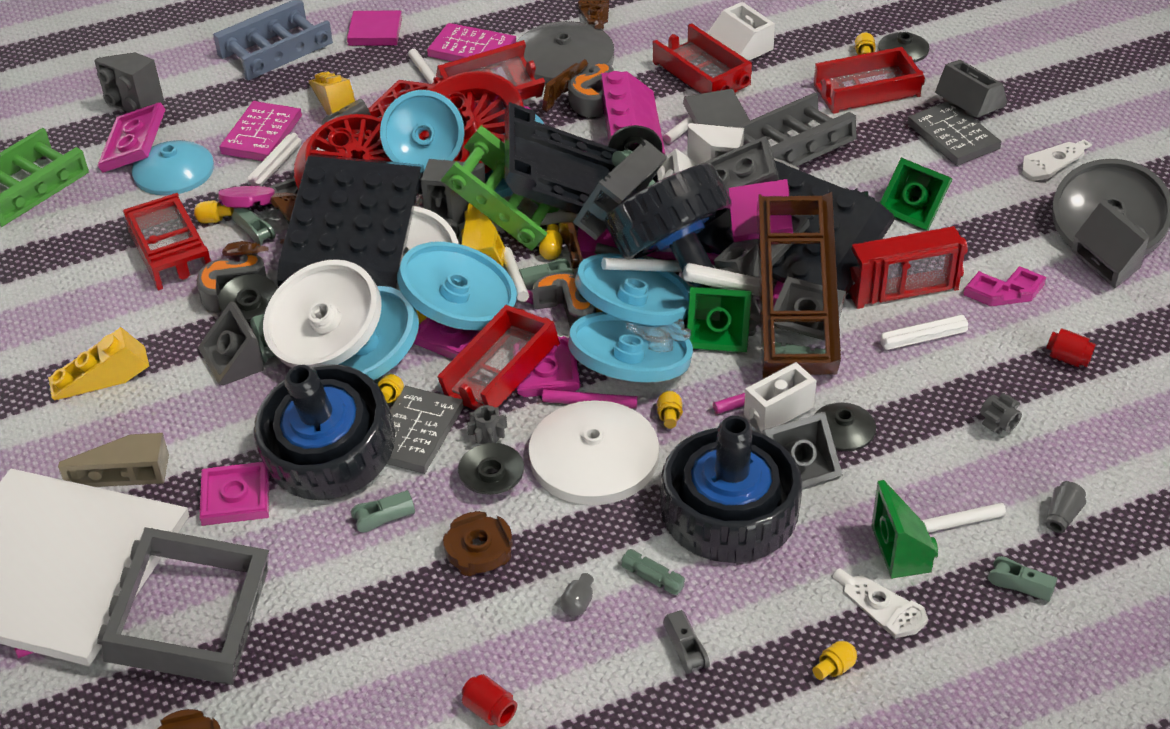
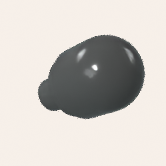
[560,573,594,617]

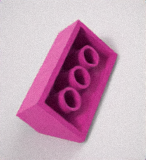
[601,71,665,155]

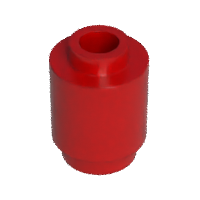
[1046,328,1096,367]
[462,674,518,727]

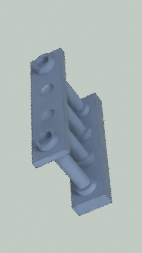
[213,0,333,81]

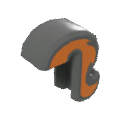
[568,63,614,118]
[196,254,267,313]
[533,272,596,328]

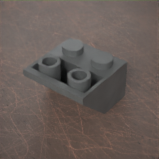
[94,52,165,113]
[935,59,1007,118]
[421,159,486,225]
[1072,199,1149,288]

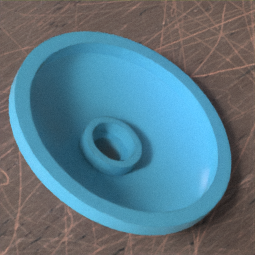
[380,90,465,170]
[132,140,214,196]

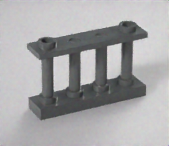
[734,92,856,166]

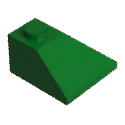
[880,157,953,231]
[687,287,752,353]
[871,480,938,579]

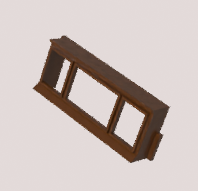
[757,192,841,380]

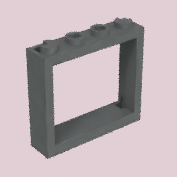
[97,527,269,685]

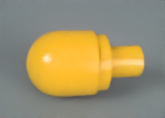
[855,32,876,55]
[194,200,234,224]
[539,224,563,260]
[377,374,404,403]
[657,391,683,429]
[812,641,857,680]

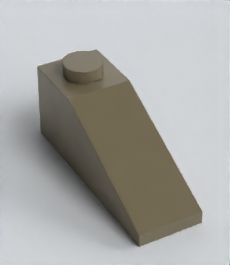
[58,433,169,487]

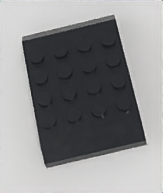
[505,102,658,215]
[277,154,424,290]
[697,160,894,294]

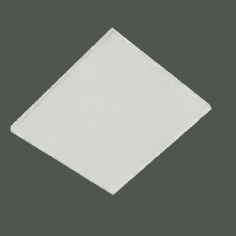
[0,468,189,666]

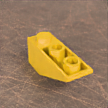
[309,71,355,115]
[461,203,505,267]
[48,327,149,400]

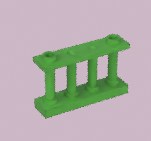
[440,125,559,251]
[0,127,89,227]

